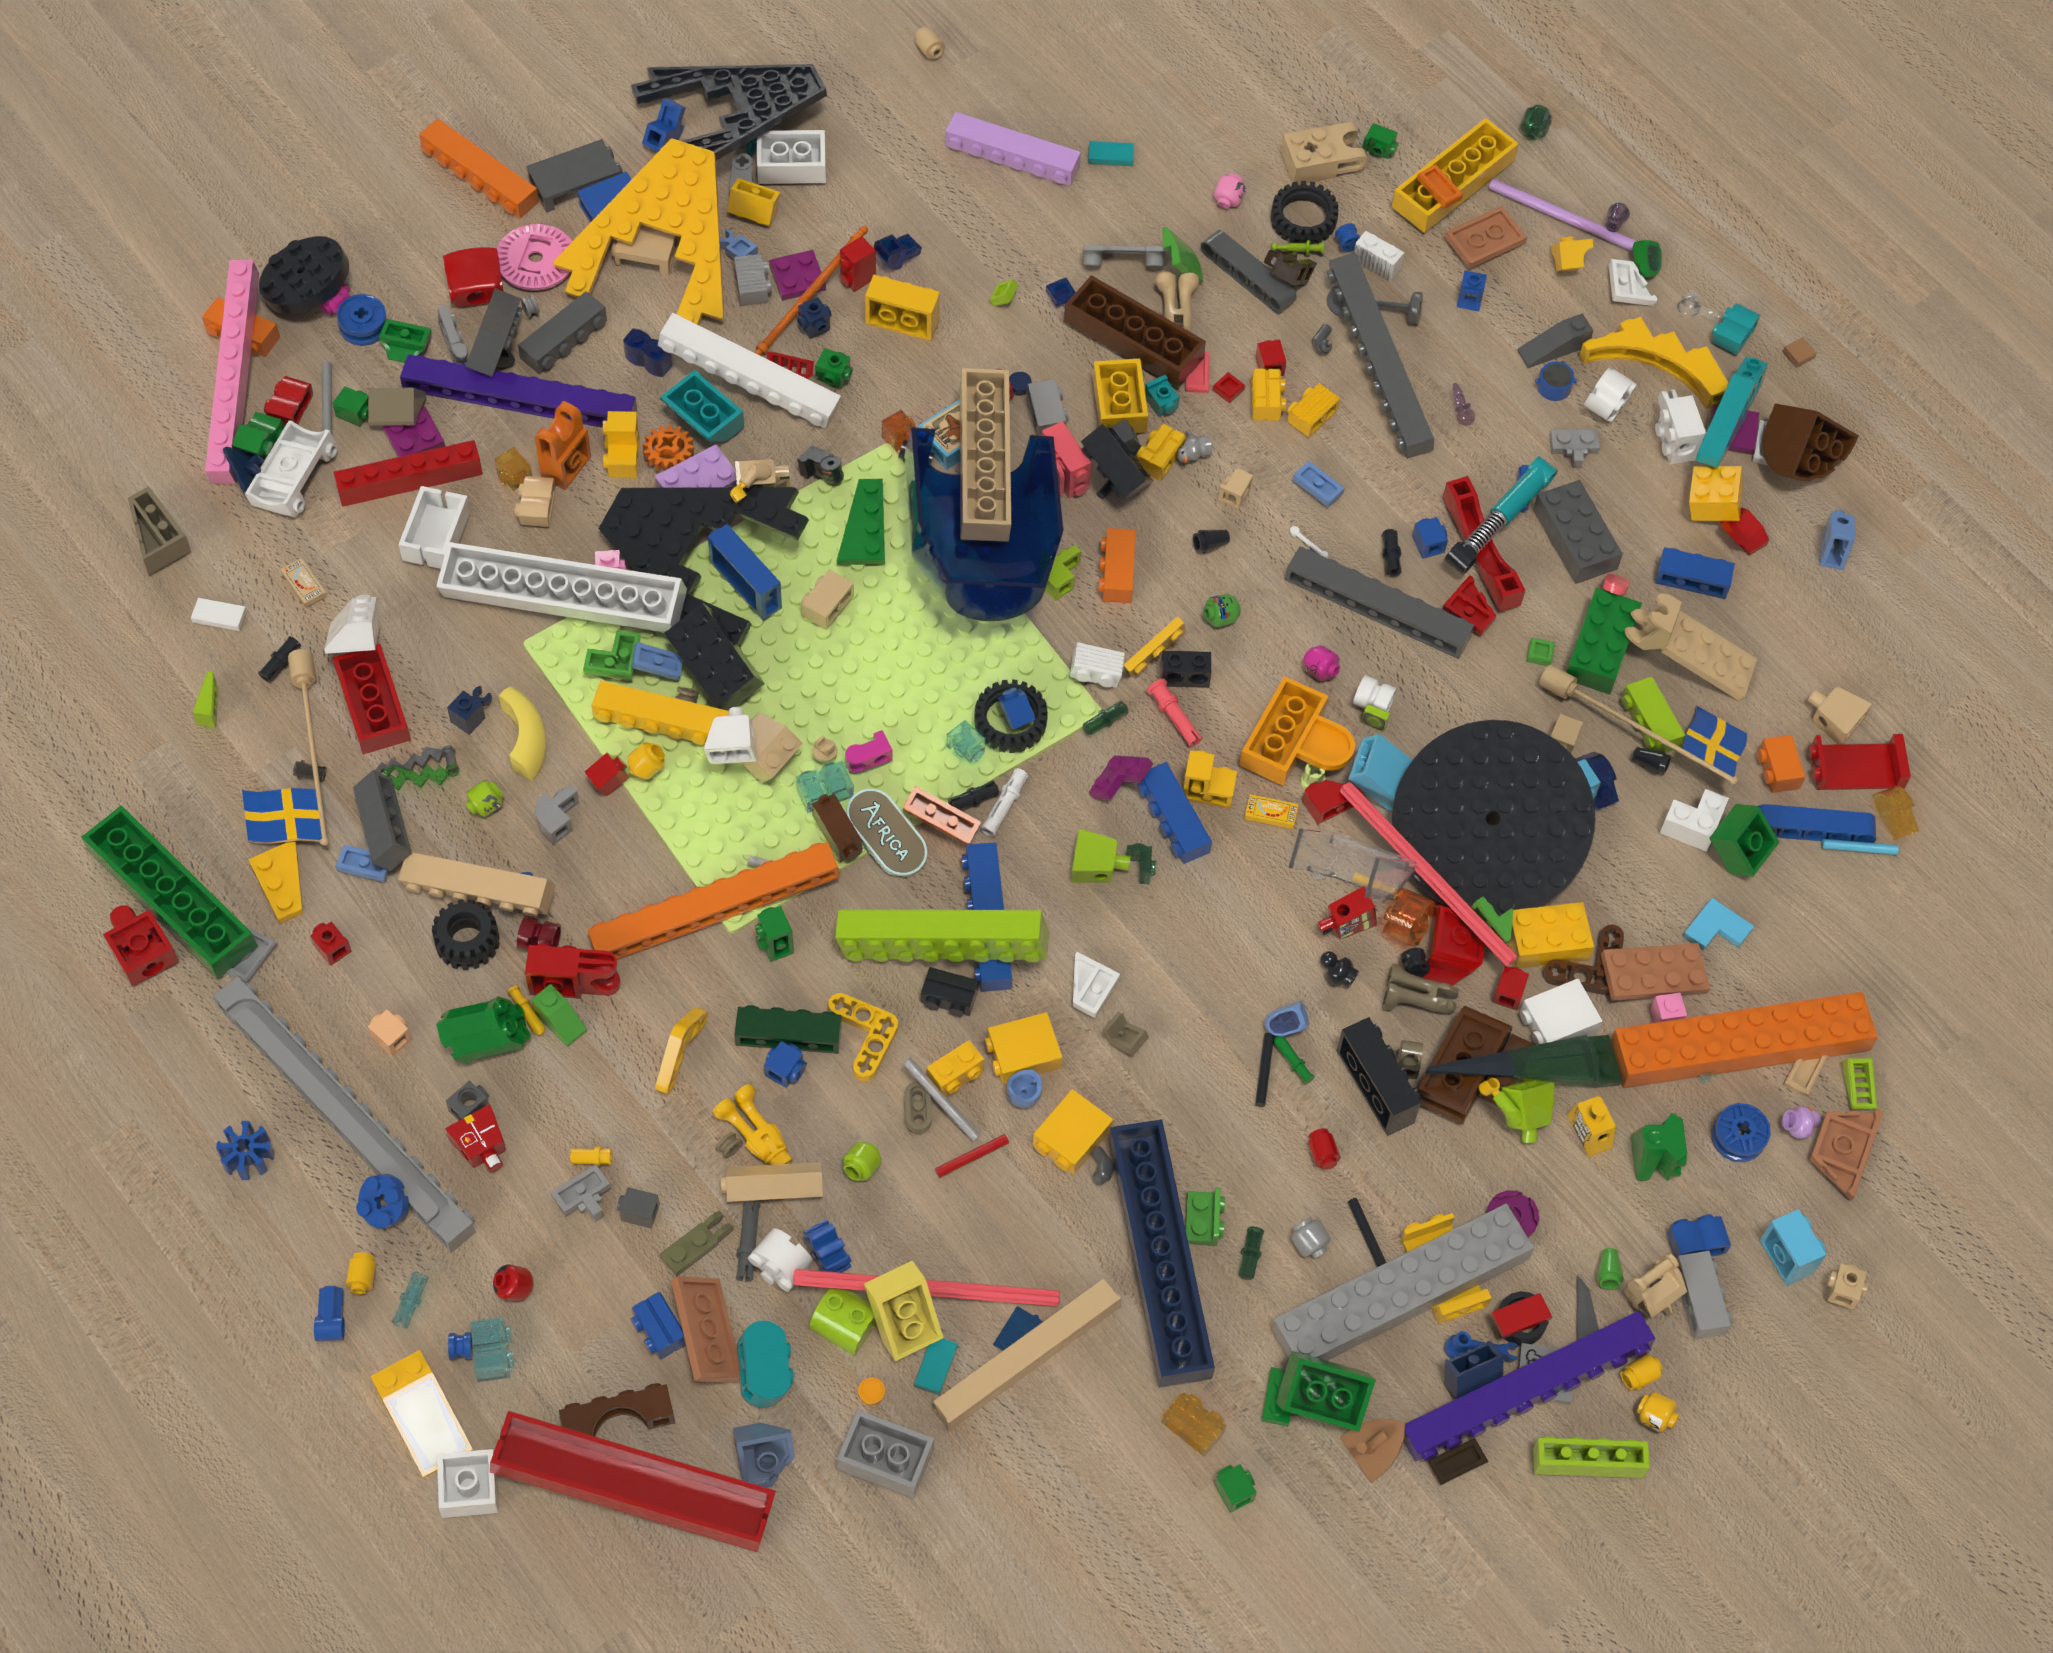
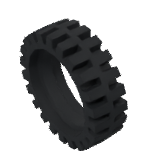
[1271,181,1339,244]
[974,679,1048,753]

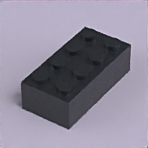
[664,603,765,711]
[1336,1017,1422,1136]

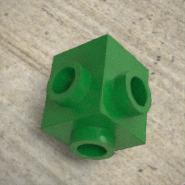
[815,348,853,388]

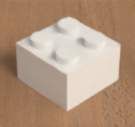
[437,1449,498,1518]

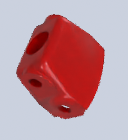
[443,247,503,308]

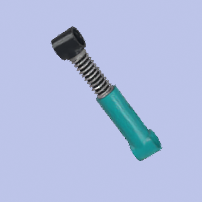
[1444,456,1558,575]

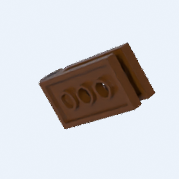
[1418,1005,1513,1125]

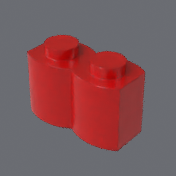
[264,376,313,426]

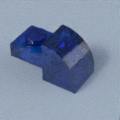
[873,234,922,270]

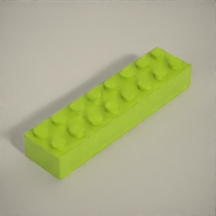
[835,910,1049,962]

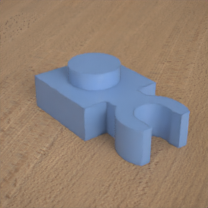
[720,229,758,259]

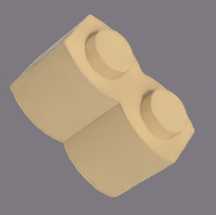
[515,476,556,527]

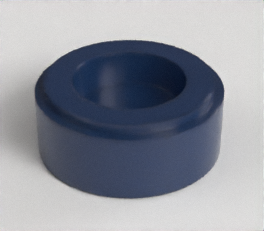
[1009,372,1032,395]

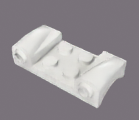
[245,421,337,517]

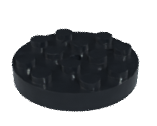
[259,236,349,314]

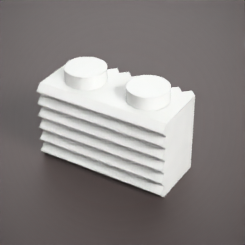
[1354,231,1405,281]
[1070,642,1125,688]

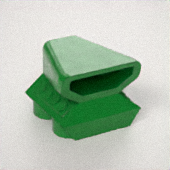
[1631,1113,1687,1182]

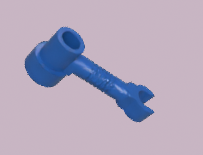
[1444,1331,1519,1363]

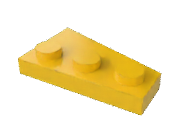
[1123,616,1186,676]
[248,841,303,924]

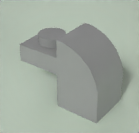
[536,785,579,846]

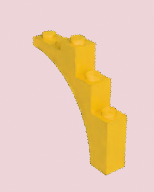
[1579,317,1729,409]

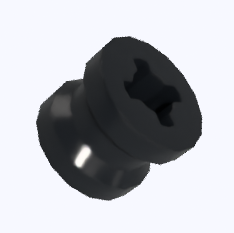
[1400,947,1430,977]

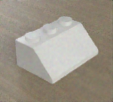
[324,595,380,654]

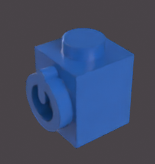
[764,1041,807,1088]

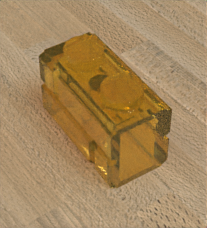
[1161,1392,1226,1456]

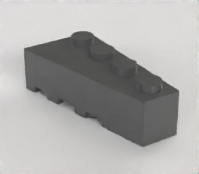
[466,288,523,377]

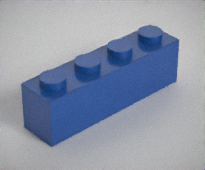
[1137,762,1212,864]

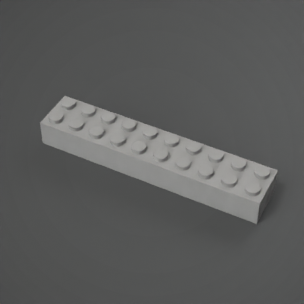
[1272,1203,1534,1361]

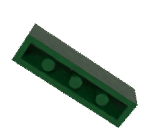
[735,1005,842,1054]

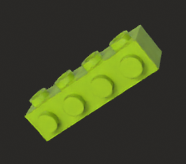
[1533,1436,1650,1478]

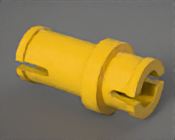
[570,1146,613,1167]

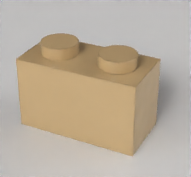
[801,569,854,630]

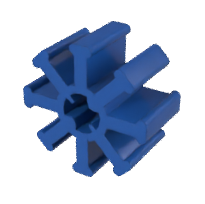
[216,1121,275,1180]
[803,1219,852,1272]

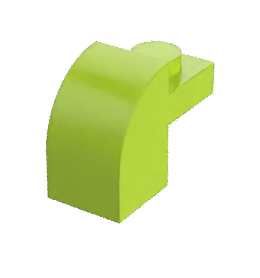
[1041,545,1081,601]

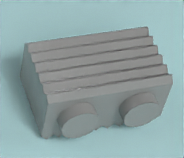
[734,254,772,306]

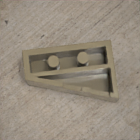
[128,486,191,575]

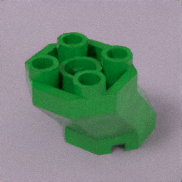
[436,996,531,1064]

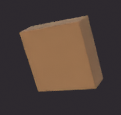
[1783,337,1817,367]

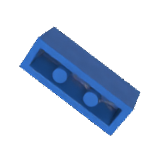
[1655,547,1735,599]

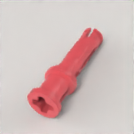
[1147,678,1202,747]

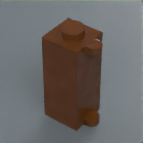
[812,794,862,863]

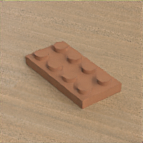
[1600,943,1710,1001]
[671,1276,740,1383]

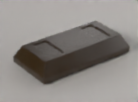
[1427,1438,1489,1485]

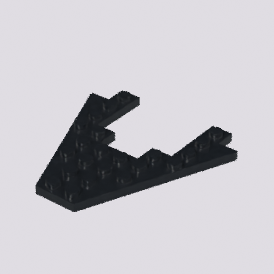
[631,64,827,161]
[598,487,809,645]

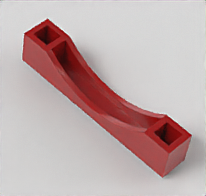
[1443,476,1526,612]

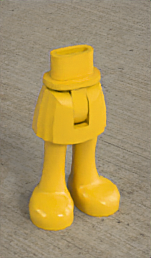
[713,1084,793,1165]

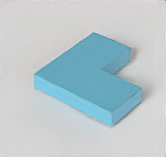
[1683,898,1754,951]

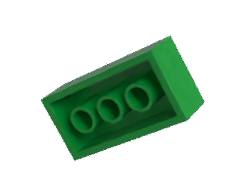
[1566,588,1642,695]

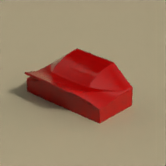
[1719,507,1769,556]

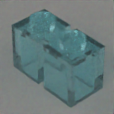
[796,761,854,813]
[470,1317,515,1382]

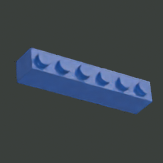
[962,842,1012,992]

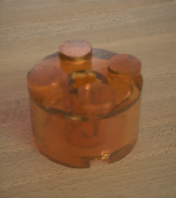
[1383,887,1436,947]

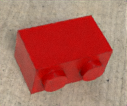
[839,236,876,292]

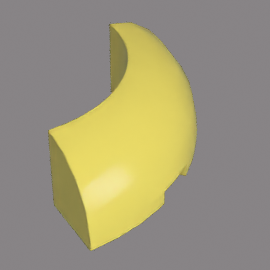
[499,687,547,782]

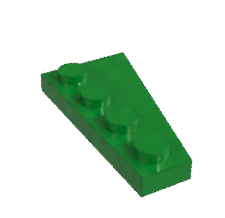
[837,479,885,565]

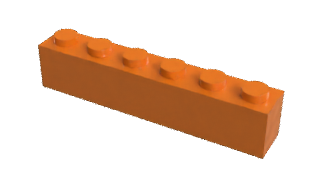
[419,118,539,219]

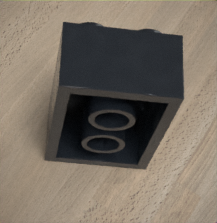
[1081,424,1153,499]

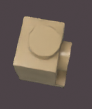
[1218,468,1253,509]

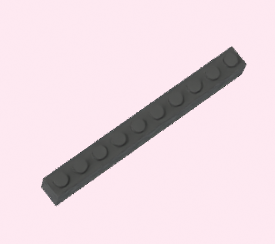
[1327,252,1434,459]

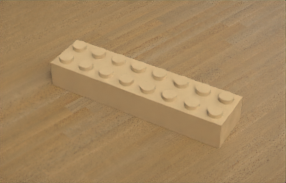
[960,368,1011,542]

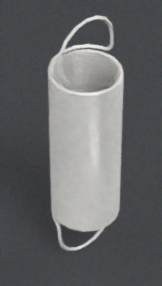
[741,854,769,867]

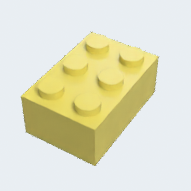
[864,1261,944,1361]

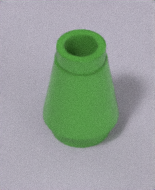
[1597,1248,1624,1290]

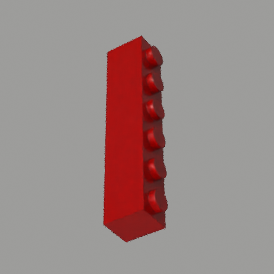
[333,440,483,507]

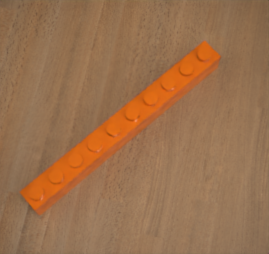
[587,842,840,960]

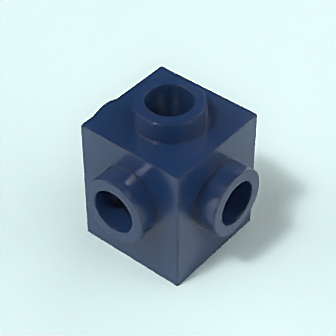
[797,297,832,339]

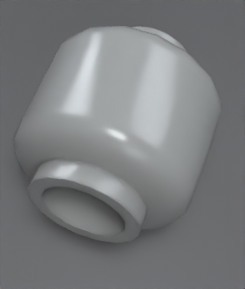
[1291,1217,1331,1259]

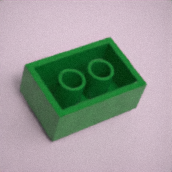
[1275,1351,1376,1432]

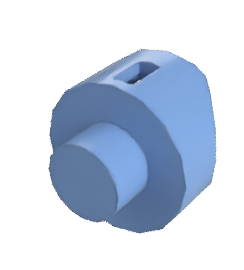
[1007,1069,1042,1108]

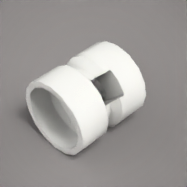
[1353,675,1397,712]

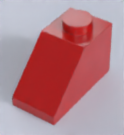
[1302,780,1363,825]

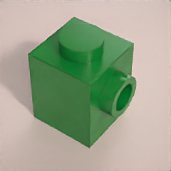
[332,386,368,427]
[1214,1464,1257,1513]

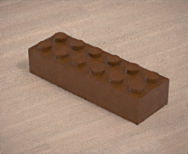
[1064,275,1206,388]

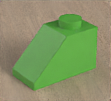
[531,984,587,1047]

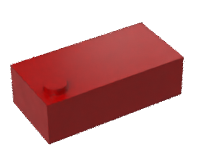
[332,644,411,755]

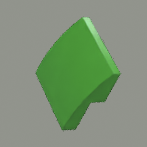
[1162,227,1203,283]

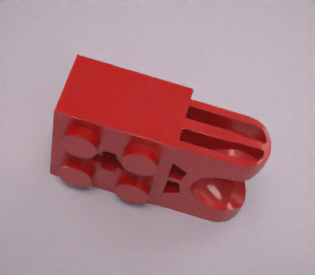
[525,943,621,999]

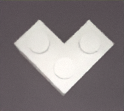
[1660,789,1729,852]

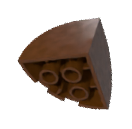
[1762,403,1859,481]

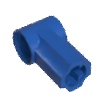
[314,1286,345,1341]

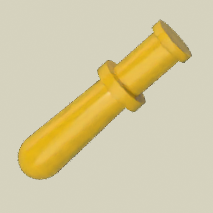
[507,985,545,1035]

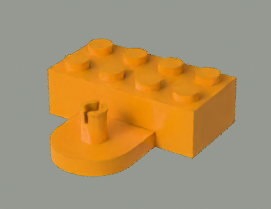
[1239,676,1355,786]

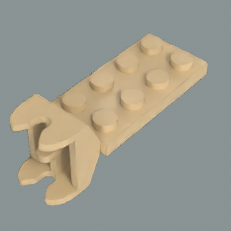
[1625,593,1757,701]

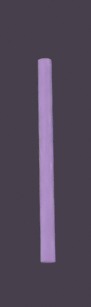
[1489,178,1637,251]

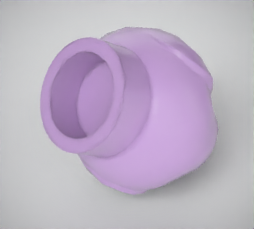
[1782,1106,1821,1139]

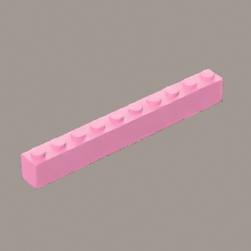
[205,260,260,484]

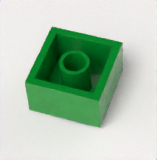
[1709,804,1780,877]

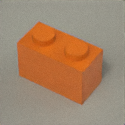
[1757,735,1806,793]

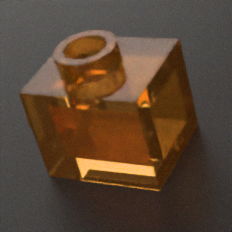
[882,410,916,452]

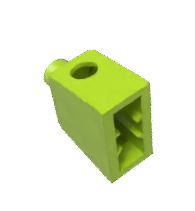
[1071,829,1131,883]

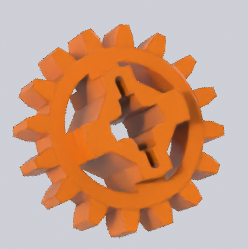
[642,424,694,471]

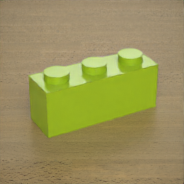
[1621,676,1686,753]

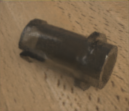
[293,760,327,782]

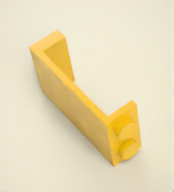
[1401,1213,1492,1324]

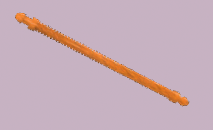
[754,226,868,356]

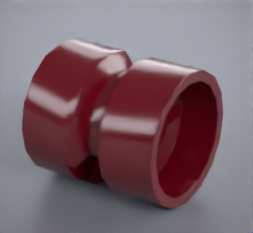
[517,916,561,950]

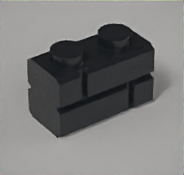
[921,967,979,1017]

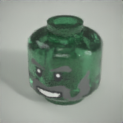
[1520,105,1552,140]

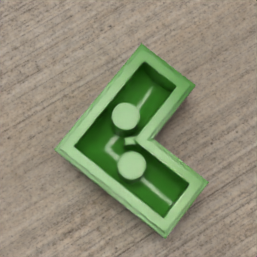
[583,631,641,680]

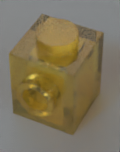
[495,447,533,491]

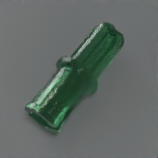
[1082,700,1129,735]
[1239,1226,1264,1280]

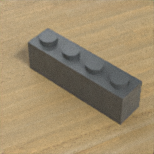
[518,291,607,375]
[353,770,412,871]

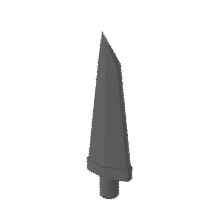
[1577,1276,1599,1340]

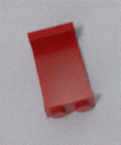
[1808,734,1911,790]

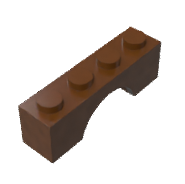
[559,1383,675,1437]

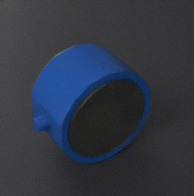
[1535,361,1577,401]

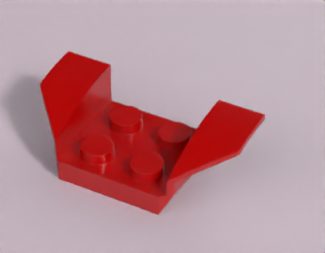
[1422,899,1485,986]

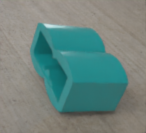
[1712,303,1761,355]

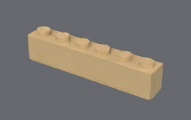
[398,852,555,917]

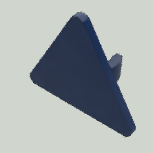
[223,446,264,494]

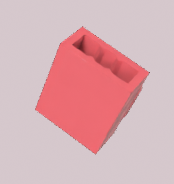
[1039,421,1091,499]

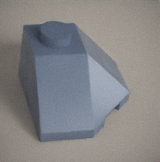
[733,1423,795,1488]

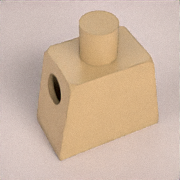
[1808,687,1872,744]

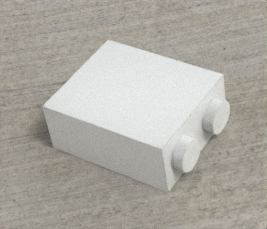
[1520,979,1602,1054]

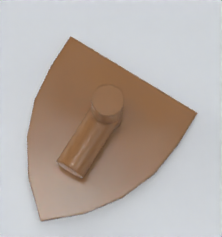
[1340,1419,1406,1483]

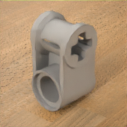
[729,153,754,193]

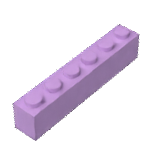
[945,112,1081,186]

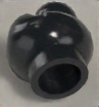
[1320,951,1359,988]

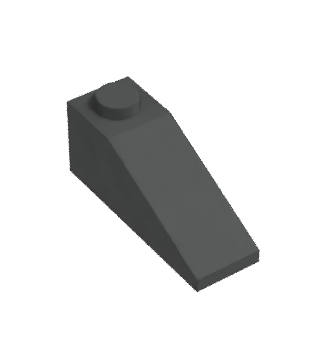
[1517,313,1594,368]

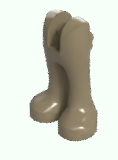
[1382,963,1459,1014]

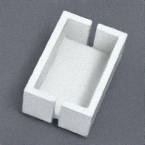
[398,486,470,569]

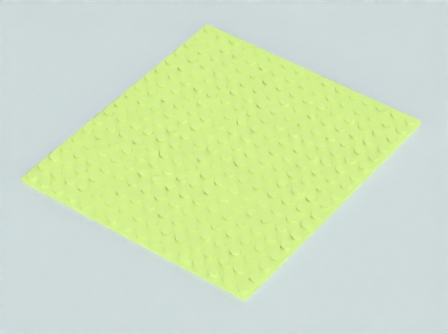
[524,443,1103,933]

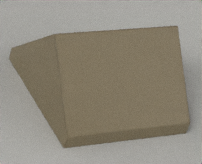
[368,388,426,426]

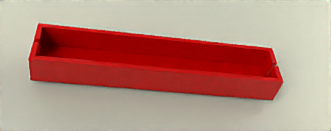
[490,1411,776,1552]

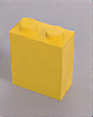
[984,1012,1063,1084]
[1032,1089,1114,1175]

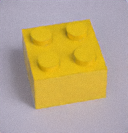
[1689,466,1744,521]

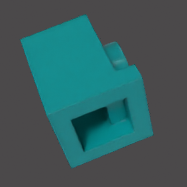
[1145,375,1180,417]

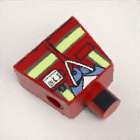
[1317,886,1377,939]

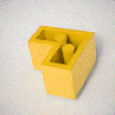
[603,411,640,478]
[1183,750,1237,809]

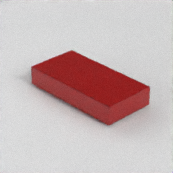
[1491,1293,1553,1339]

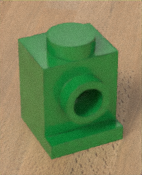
[1363,123,1399,159]

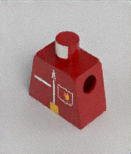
[445,1104,506,1172]

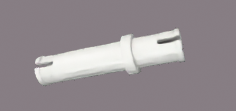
[980,768,1029,837]

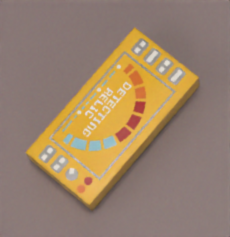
[1244,794,1298,829]

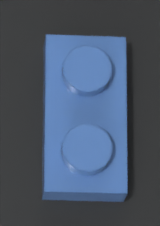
[1293,461,1345,507]
[631,642,683,681]
[335,845,390,882]

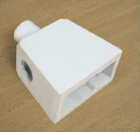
[704,707,757,764]

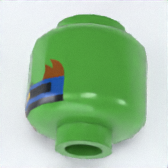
[1203,594,1241,627]

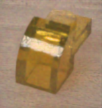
[1872,786,1919,840]

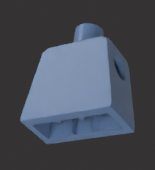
[1820,510,1855,570]

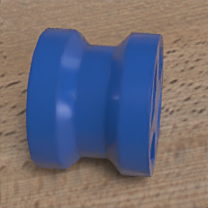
[1335,223,1361,252]
[448,1332,473,1360]

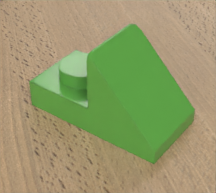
[1471,896,1513,943]

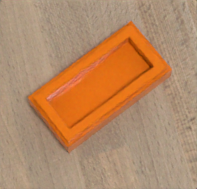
[1417,164,1463,209]

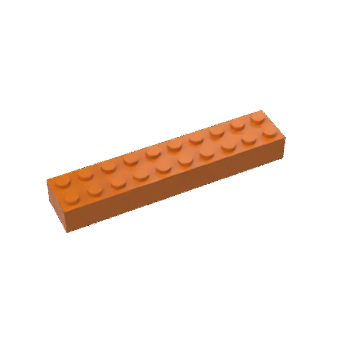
[1610,992,1878,1088]

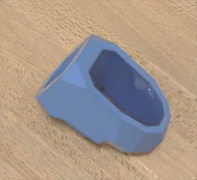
[1264,1000,1310,1036]

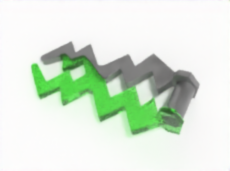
[375,745,459,791]

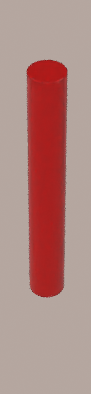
[935,1134,1009,1178]

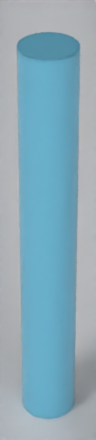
[1822,839,1899,855]

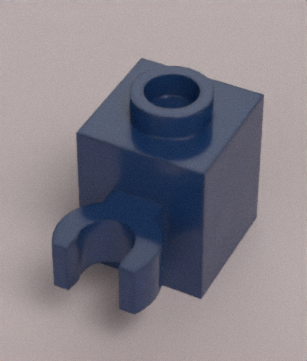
[447,686,492,735]

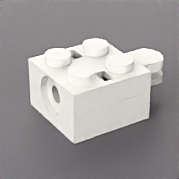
[1655,389,1706,464]

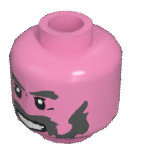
[1213,173,1246,209]

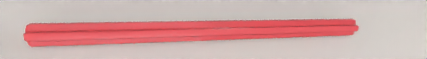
[1340,782,1517,966]
[793,1269,1060,1306]

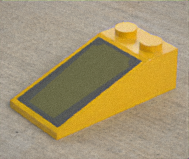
[370,1350,473,1478]

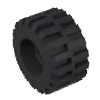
[432,899,500,970]

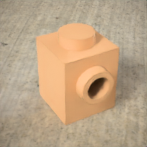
[368,1010,412,1057]

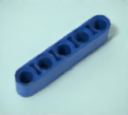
[1758,804,1876,843]

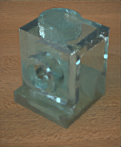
[946,720,985,762]

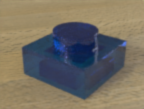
[1046,277,1076,307]

